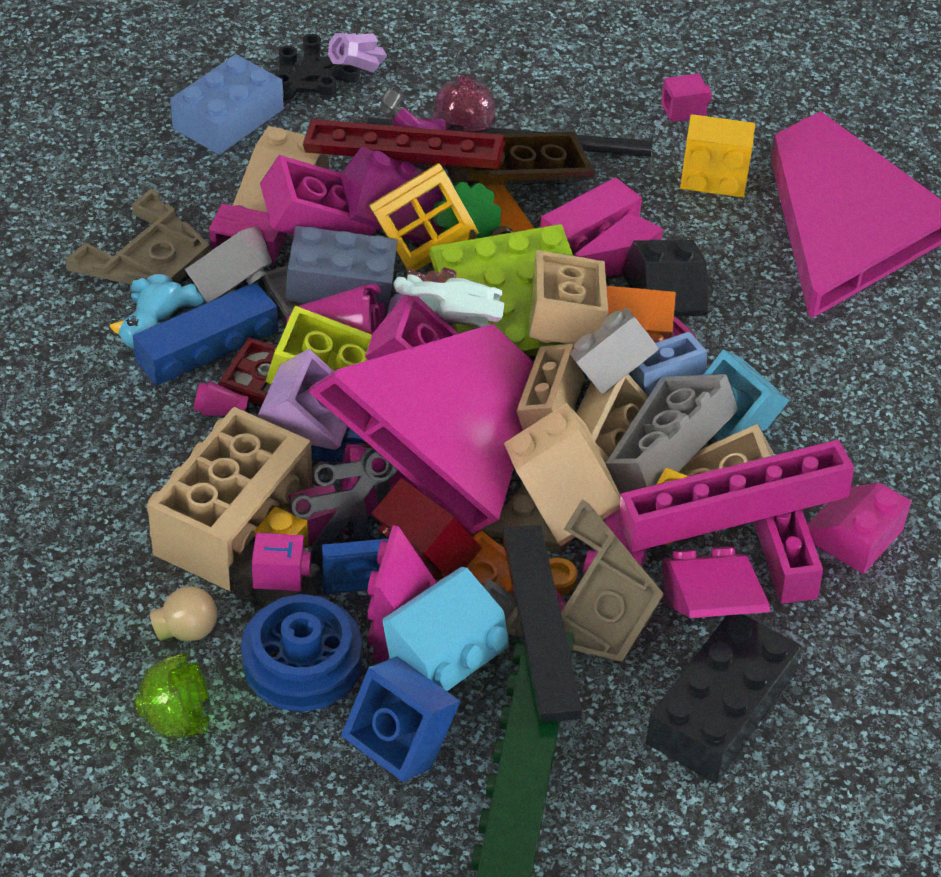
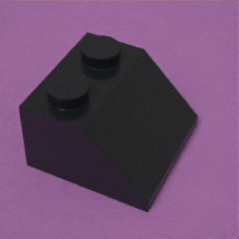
[621,239,708,316]

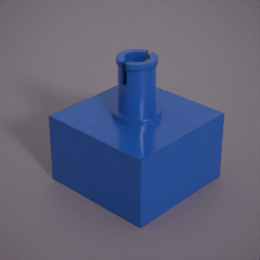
[341,657,460,782]

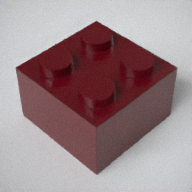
[371,478,482,580]

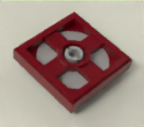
[218,337,277,406]

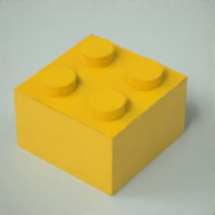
[680,114,755,198]

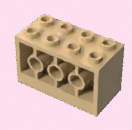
[147,407,312,592]

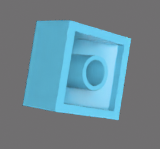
[703,349,790,441]

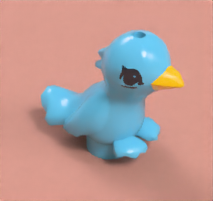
[109,274,206,349]

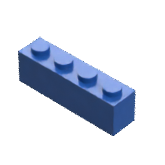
[132,282,278,386]

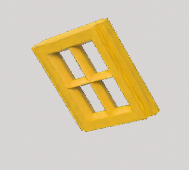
[369,163,479,274]

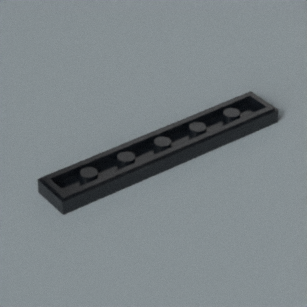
[502,525,582,723]

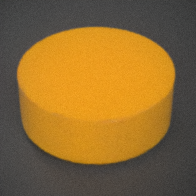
[549,557,577,596]

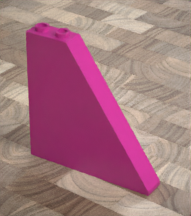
[770,111,941,318]
[308,324,534,534]

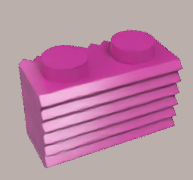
[209,203,287,264]

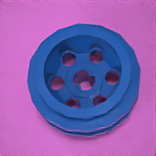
[240,594,363,712]

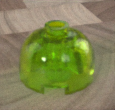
[135,653,210,739]

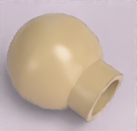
[150,586,217,642]

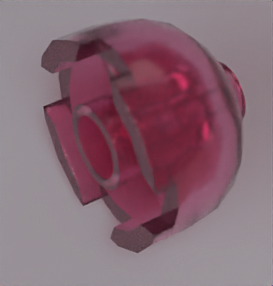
[433,75,496,131]

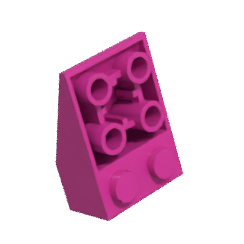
[368,525,437,663]

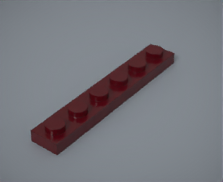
[303,119,505,169]

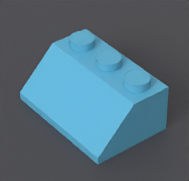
[382,567,509,691]

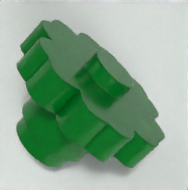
[433,182,502,239]

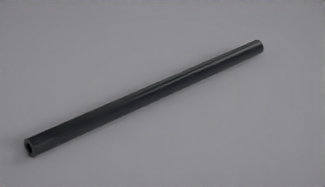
[367,117,652,157]

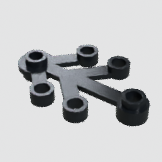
[275,34,360,101]
[290,447,397,577]

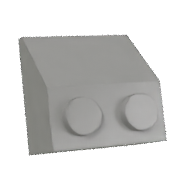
[185,226,272,303]
[569,307,659,394]

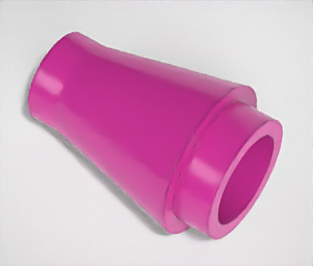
[194,381,249,416]

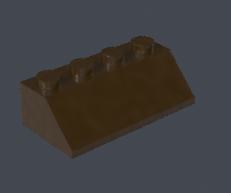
[445,132,595,185]

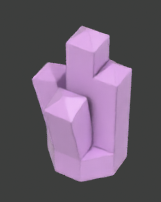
[328,33,387,73]

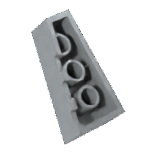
[605,374,739,494]

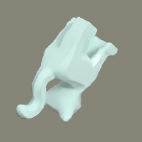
[393,275,504,328]

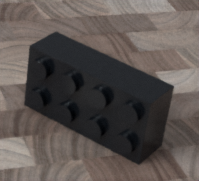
[645,614,802,784]

